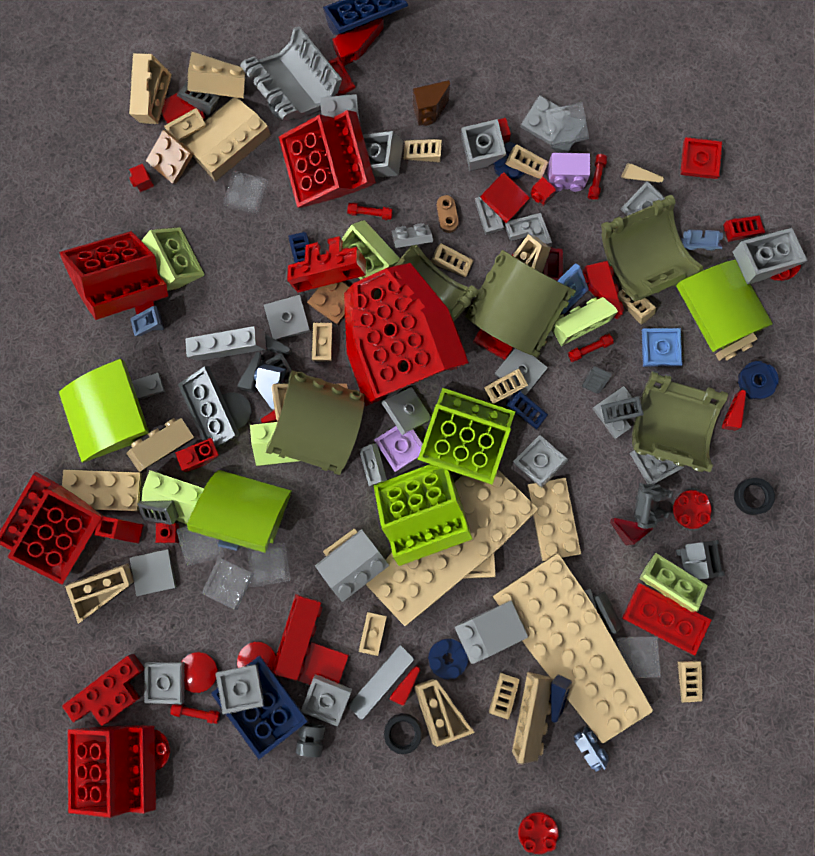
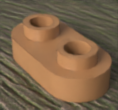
[437,195,458,233]

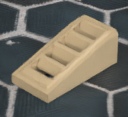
[404,139,442,162]
[506,144,549,179]
[621,163,664,182]
[431,243,473,277]
[617,289,656,325]
[484,369,528,404]
[678,660,702,702]
[489,673,520,720]

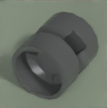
[296,723,326,757]

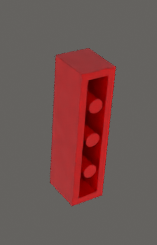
[272,594,322,680]

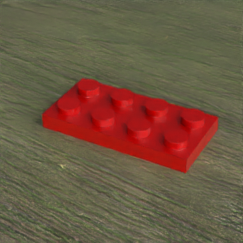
[622,583,711,656]

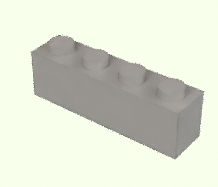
[186,326,266,361]

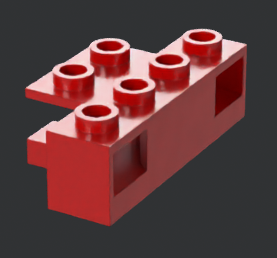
[287,236,366,293]
[62,654,145,726]

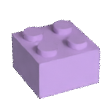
[547,153,590,192]

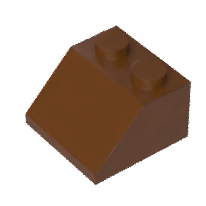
[413,80,450,126]

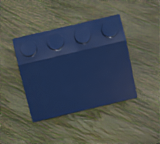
[323,0,408,35]
[211,655,308,759]

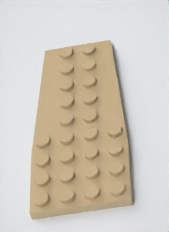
[366,469,538,626]
[493,553,653,743]

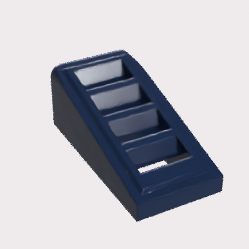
[288,232,309,263]
[505,391,548,429]
[551,675,572,723]

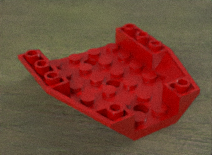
[344,263,469,406]

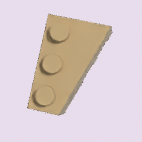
[188,52,245,98]
[129,53,172,124]
[513,234,551,273]
[126,418,194,472]
[65,563,134,624]
[414,679,475,747]

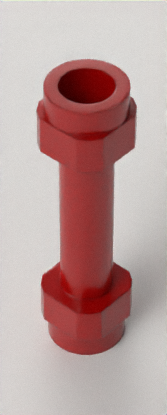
[588,154,607,200]
[347,202,393,220]
[568,334,614,362]
[170,704,220,724]

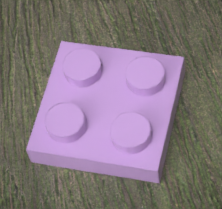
[374,426,423,472]

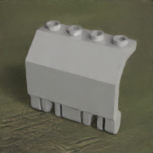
[240,26,342,121]

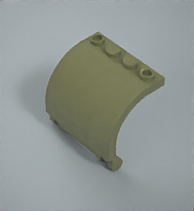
[601,195,703,302]
[374,245,479,330]
[465,250,576,358]
[266,370,365,475]
[632,371,728,472]

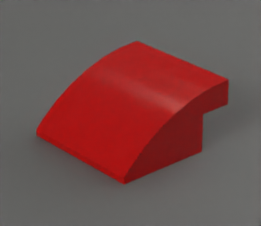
[279,110,376,208]
[59,231,168,320]
[0,472,102,584]
[68,725,156,818]

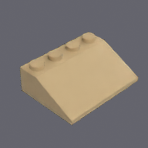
[180,97,271,182]
[512,672,553,764]

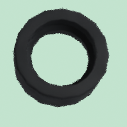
[734,478,775,515]
[384,713,422,755]

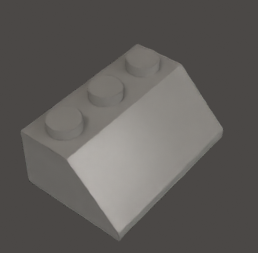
[315,529,389,602]

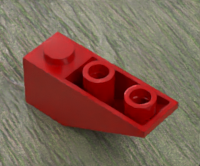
[332,17,383,66]
[583,261,624,319]

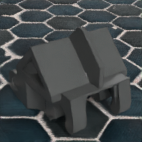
[634,483,674,529]
[676,540,725,579]

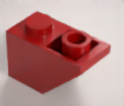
[175,438,219,473]
[95,516,144,544]

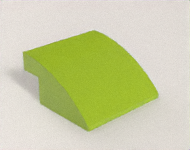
[676,260,773,352]
[59,359,149,463]
[418,388,515,485]
[374,464,473,566]
[187,470,292,553]

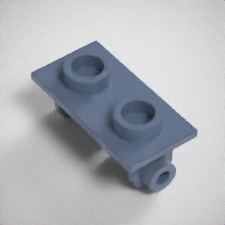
[681,230,723,250]
[573,726,608,771]

